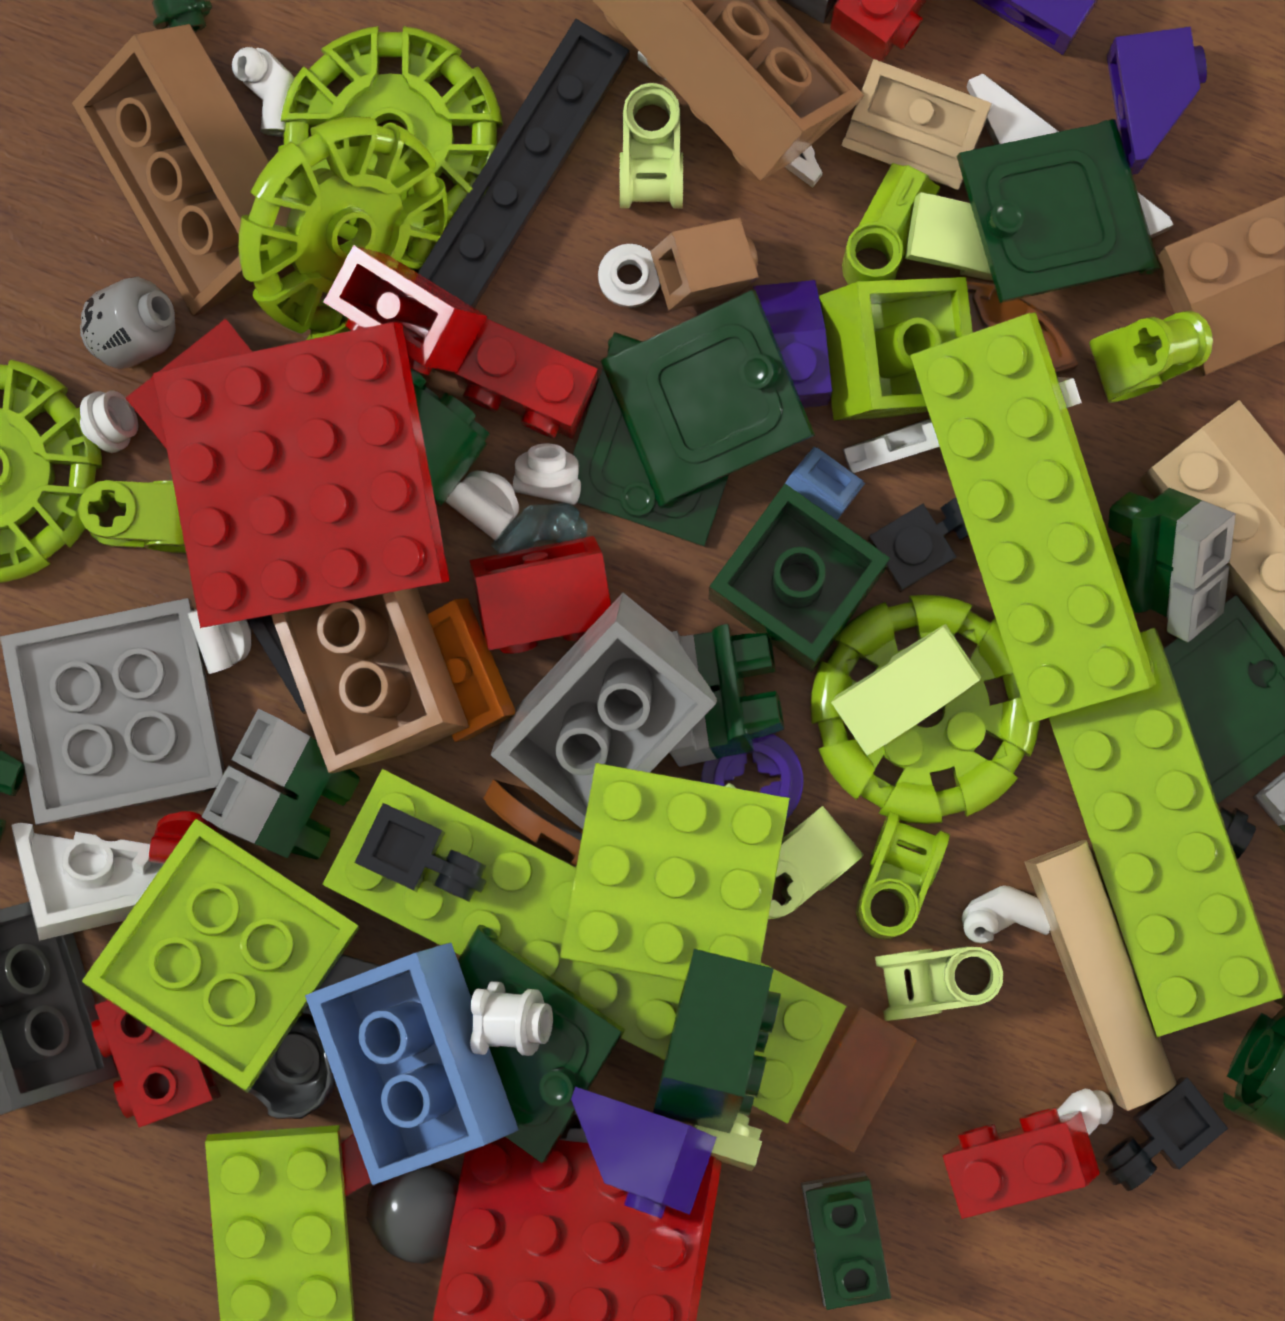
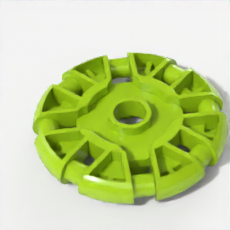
[278,26,503,247]
[238,116,448,334]
[0,359,102,583]
[810,594,1040,824]

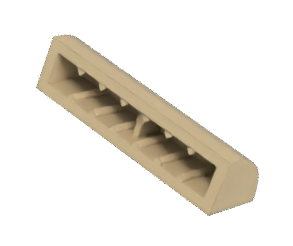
[1024,840,1177,1111]

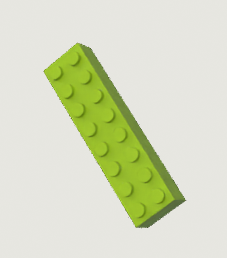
[322,769,847,1124]

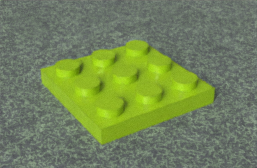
[560,763,790,981]
[82,819,359,1093]

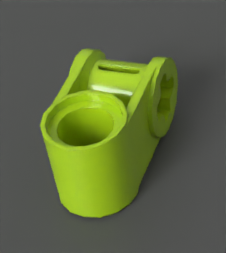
[1089,311,1213,403]
[78,480,186,553]
[856,812,950,940]

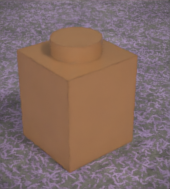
[650,218,759,311]

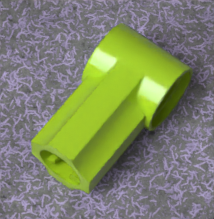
[842,163,940,285]

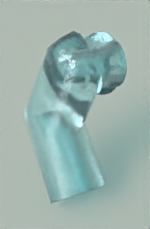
[491,503,588,554]

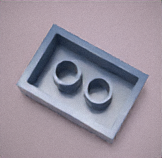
[305,942,519,1185]

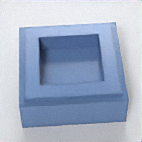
[785,447,865,520]

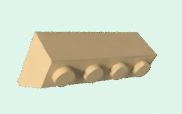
[1140,400,1285,657]

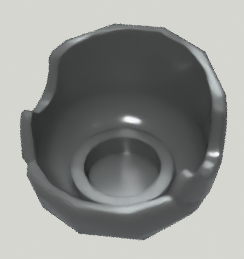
[249,1016,337,1119]
[366,1165,459,1264]

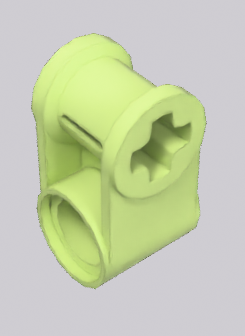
[620,83,683,209]
[768,806,864,919]
[875,946,1003,1021]

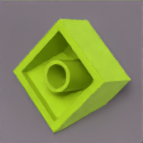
[819,277,973,421]

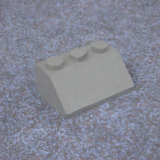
[491,593,717,829]

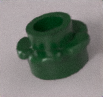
[152,0,212,33]

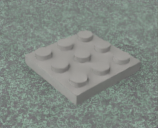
[0,598,225,826]

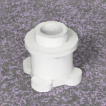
[470,981,553,1056]

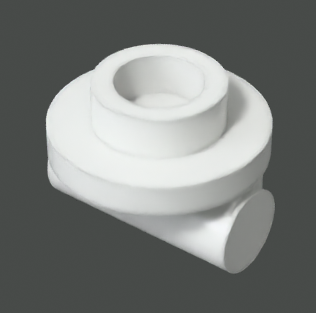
[513,443,581,504]
[446,471,519,541]
[187,609,251,674]

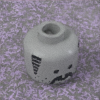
[80,277,176,369]

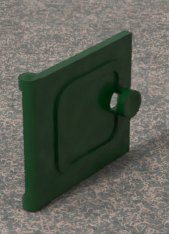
[956,119,1160,303]
[600,290,815,507]
[573,332,730,547]
[1164,595,1285,804]
[458,925,625,1163]

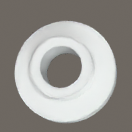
[598,244,660,308]
[80,390,138,453]

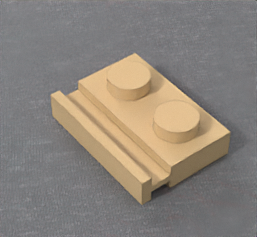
[841,59,992,190]

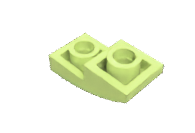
[905,192,993,281]
[831,624,981,755]
[692,1113,762,1171]

